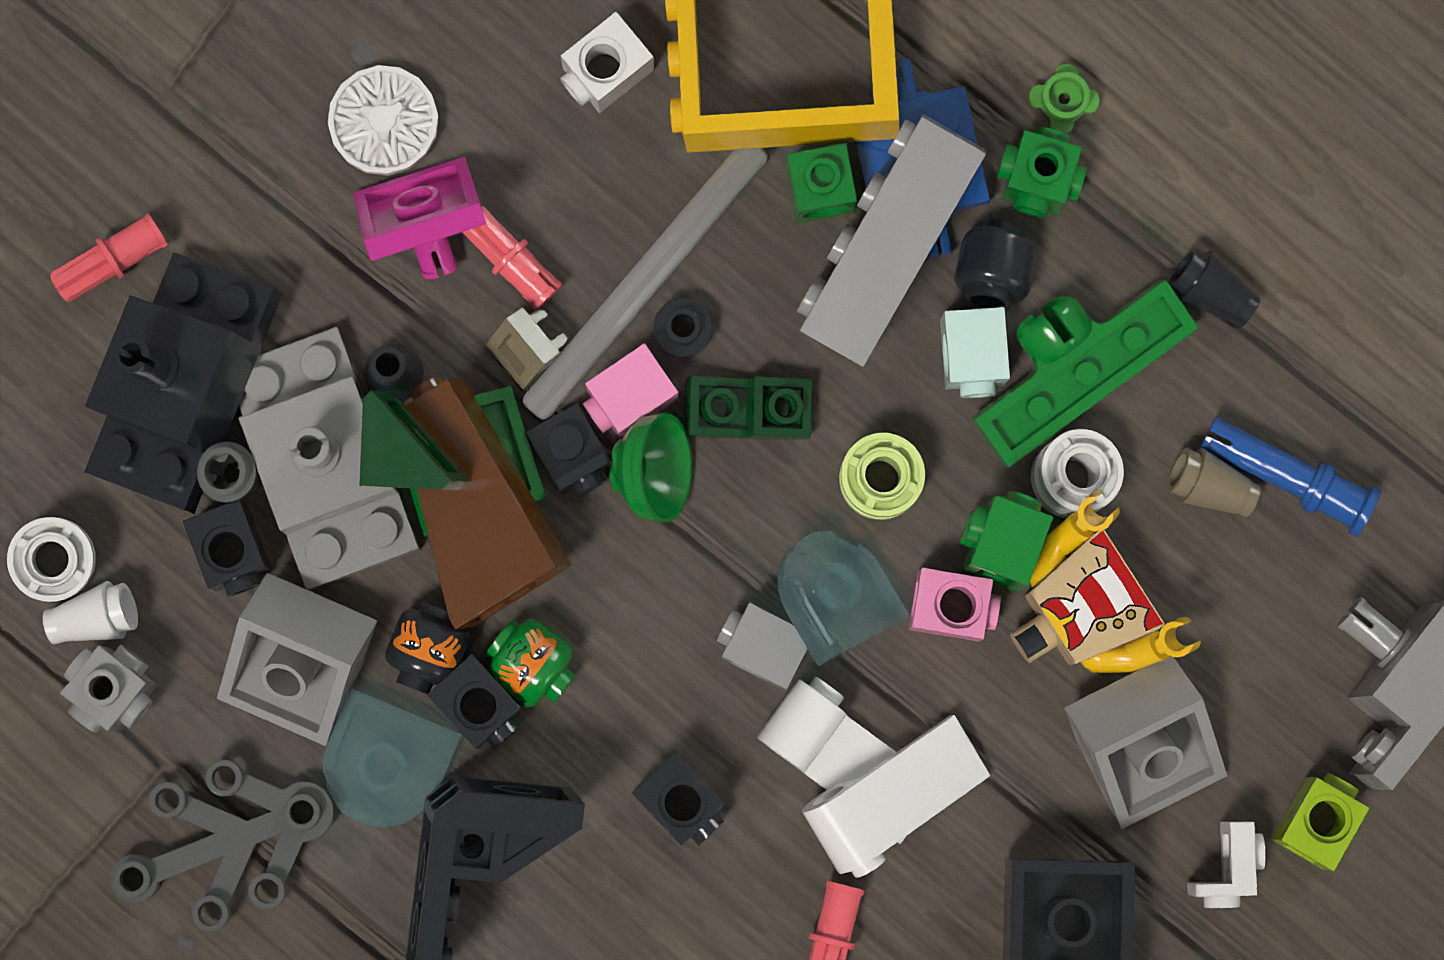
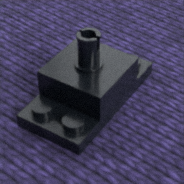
[84,252,283,514]

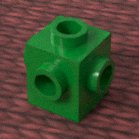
[997,127,1087,218]

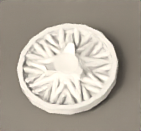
[328,65,439,176]

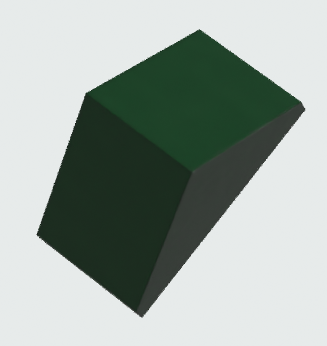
[359,390,470,490]

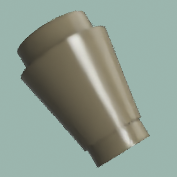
[1167,448,1261,517]

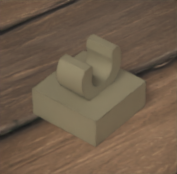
[486,307,568,390]

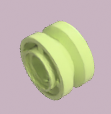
[839,433,925,520]

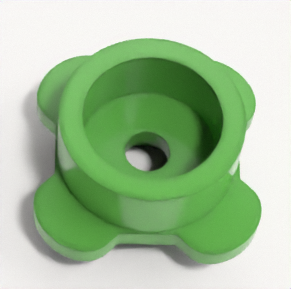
[1029,64,1099,134]

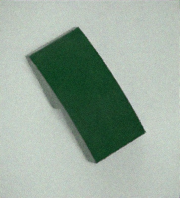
[684,376,812,440]

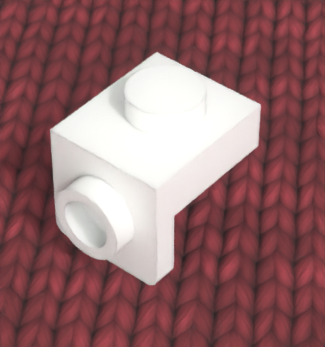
[1187,821,1265,908]

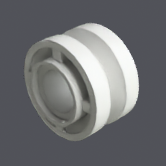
[1031,429,1124,518]
[7,517,96,602]

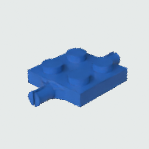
[856,59,990,259]

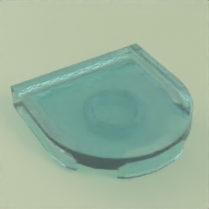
[777,531,911,667]
[323,688,463,827]

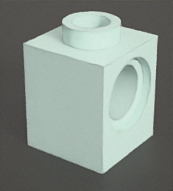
[940,307,1010,398]

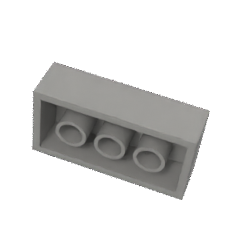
[796,114,986,367]

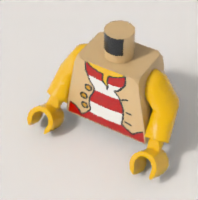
[1010,489,1201,673]

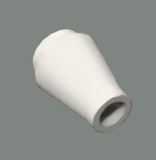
[43,581,138,645]

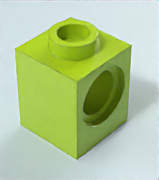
[1270,773,1369,871]

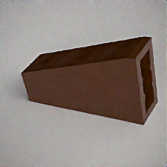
[405,376,572,629]

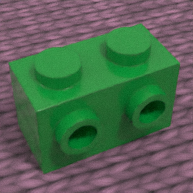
[959,491,1053,593]

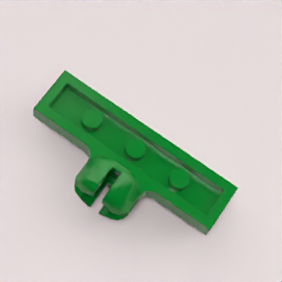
[971,280,1199,467]

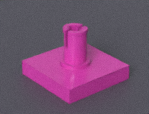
[353,156,486,279]

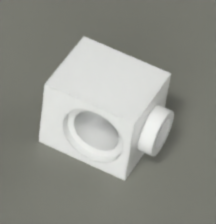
[560,12,654,113]

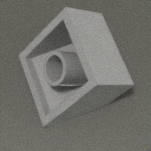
[217,573,377,746]
[1064,656,1227,829]

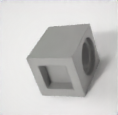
[717,603,814,691]

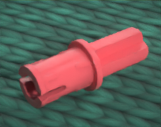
[462,206,563,311]
[50,213,168,302]
[808,881,865,960]

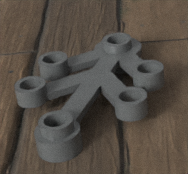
[109,760,334,932]

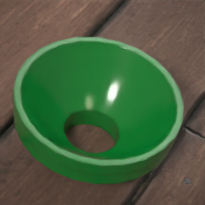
[610,413,692,523]

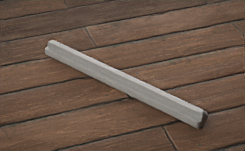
[522,148,768,420]

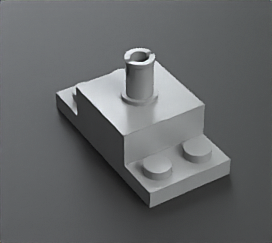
[239,327,421,591]
[1337,597,1444,790]

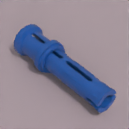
[1200,416,1381,537]

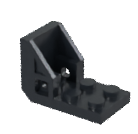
[405,775,585,960]

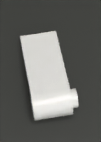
[756,676,906,844]
[802,715,990,878]

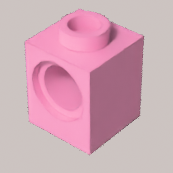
[583,343,679,439]
[908,568,1001,642]

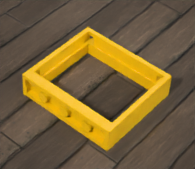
[665,0,899,153]

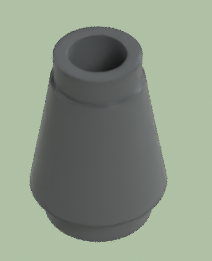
[197,442,262,502]

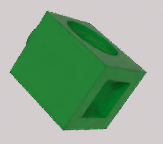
[785,143,857,224]

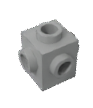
[60,645,158,733]

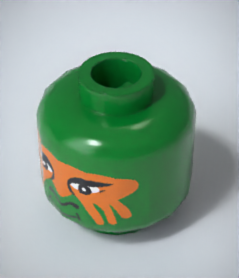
[484,618,576,707]

